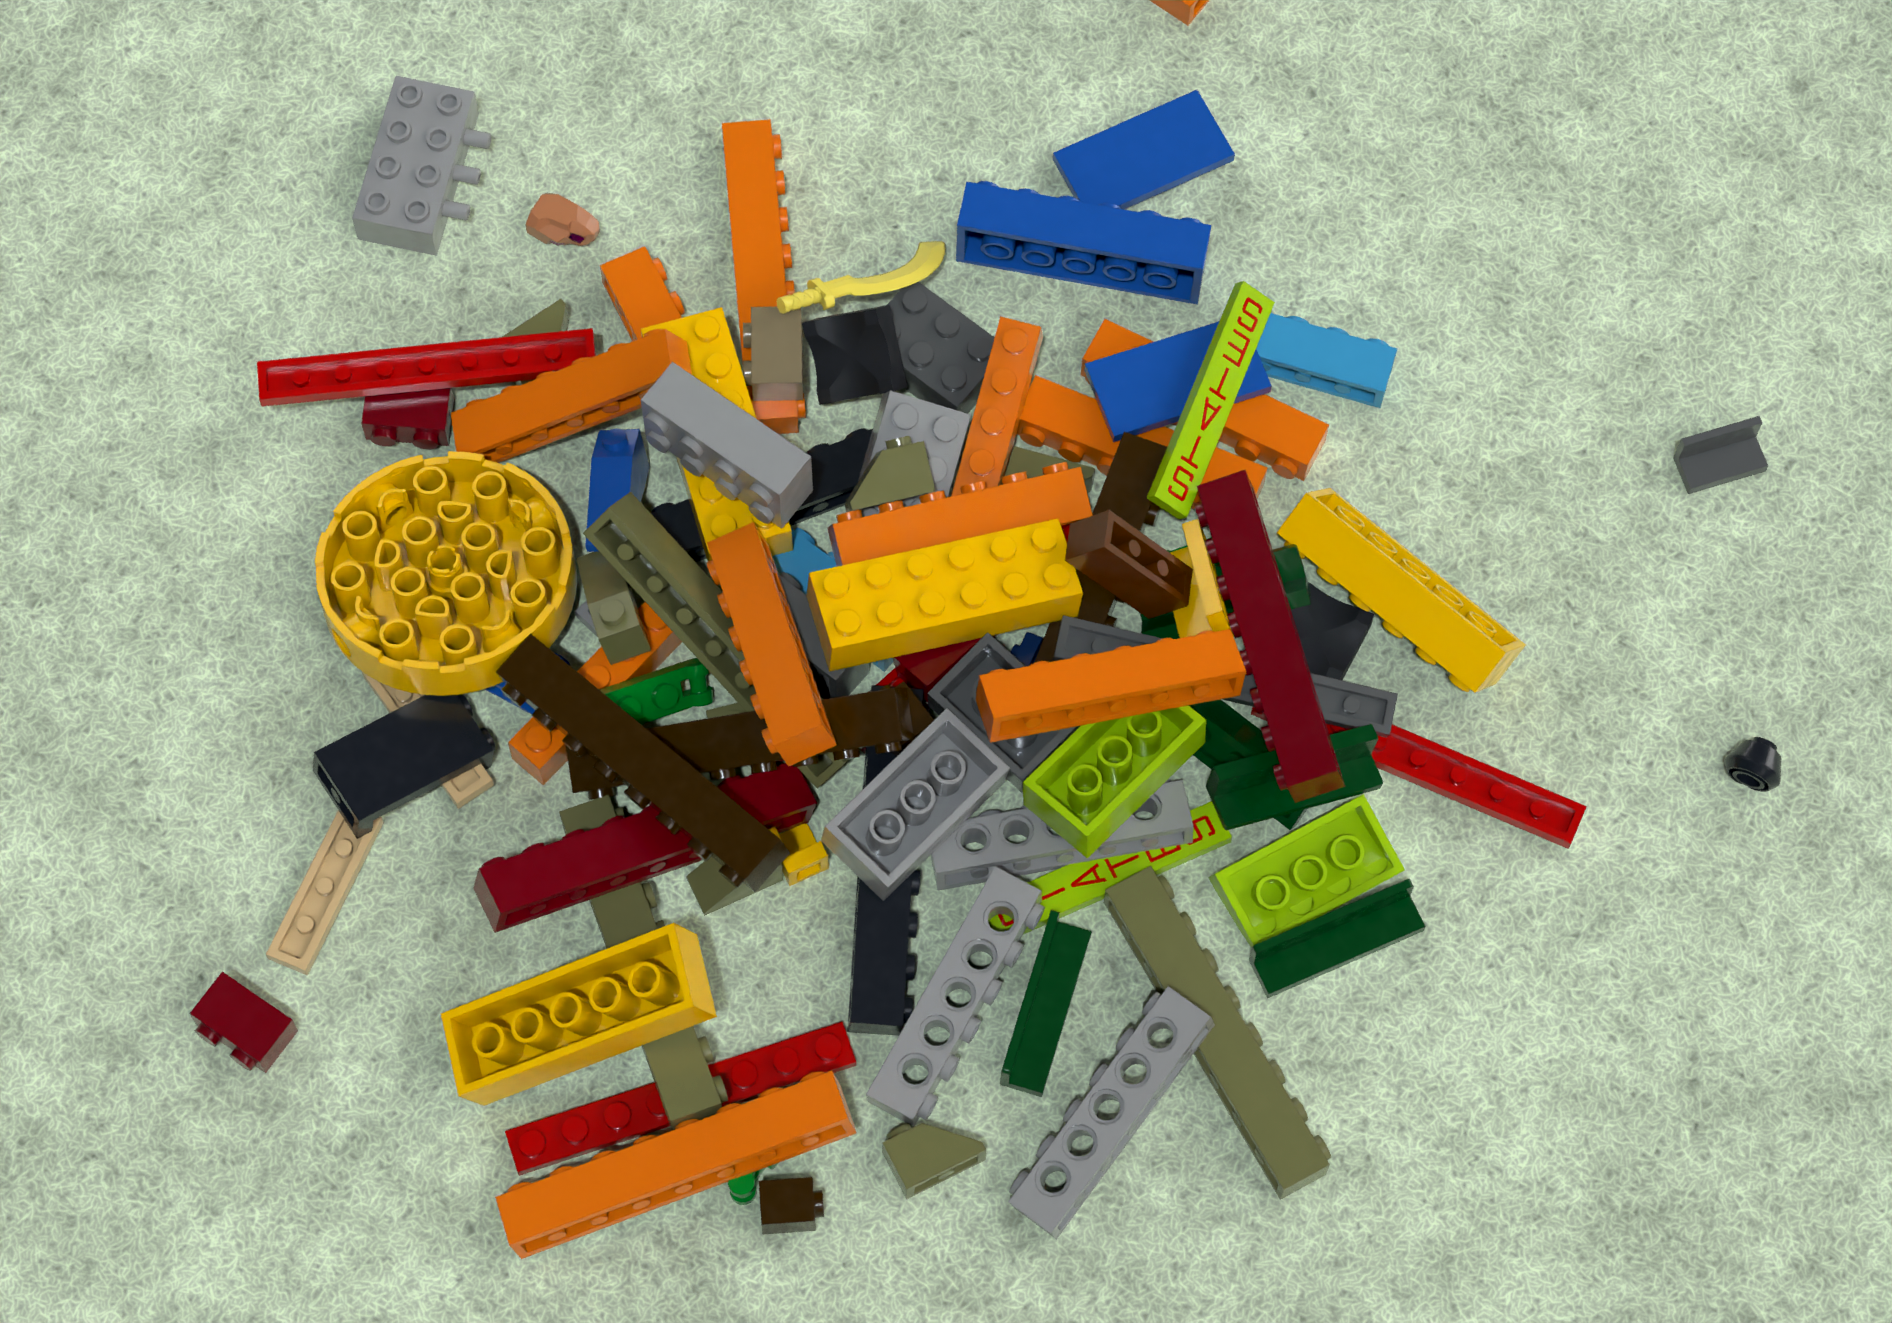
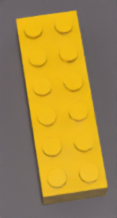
[641,307,793,561]
[1277,488,1526,693]
[806,519,1083,672]
[441,923,717,1106]

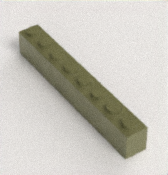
[583,492,861,789]
[559,795,728,1130]
[1104,866,1331,1200]

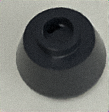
[1724,737,1782,792]

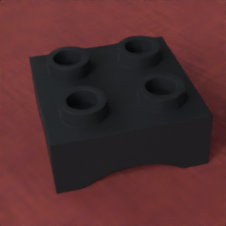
[802,305,907,405]
[1291,582,1374,680]

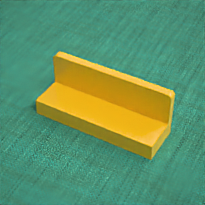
[1170,519,1234,638]

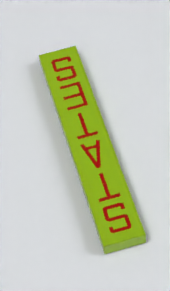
[1147,281,1275,519]
[989,801,1232,935]

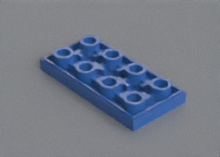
[1053,90,1235,209]
[1084,321,1272,442]

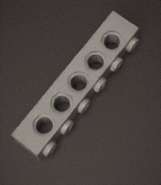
[931,780,1193,891]
[866,866,1045,1127]
[1008,986,1215,1240]

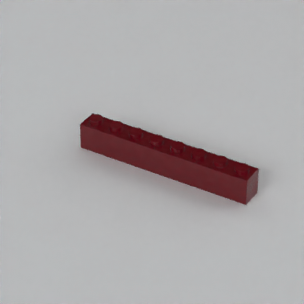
[1194,470,1345,803]
[473,762,817,933]

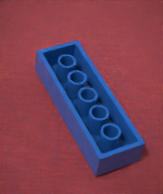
[956,181,1212,305]

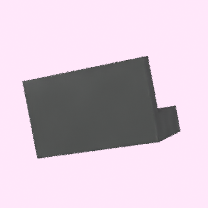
[1673,416,1768,494]

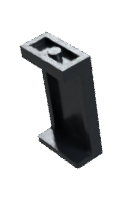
[313,694,495,839]

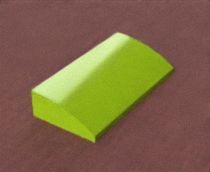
[1208,794,1405,947]

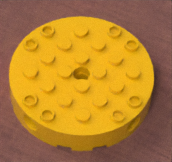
[315,451,577,696]

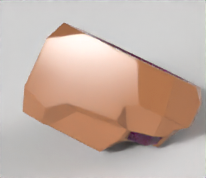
[525,193,600,246]

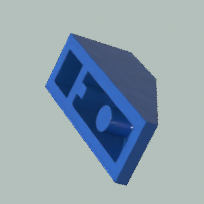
[585,428,650,552]

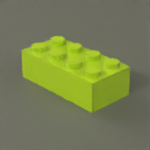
[1023,705,1206,859]

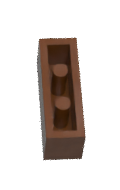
[1065,510,1193,619]

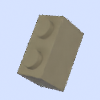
[743,307,803,401]

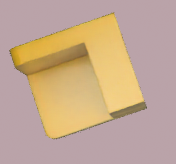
[769,823,829,886]

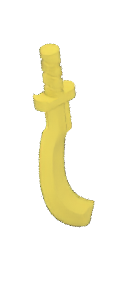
[776,241,946,314]

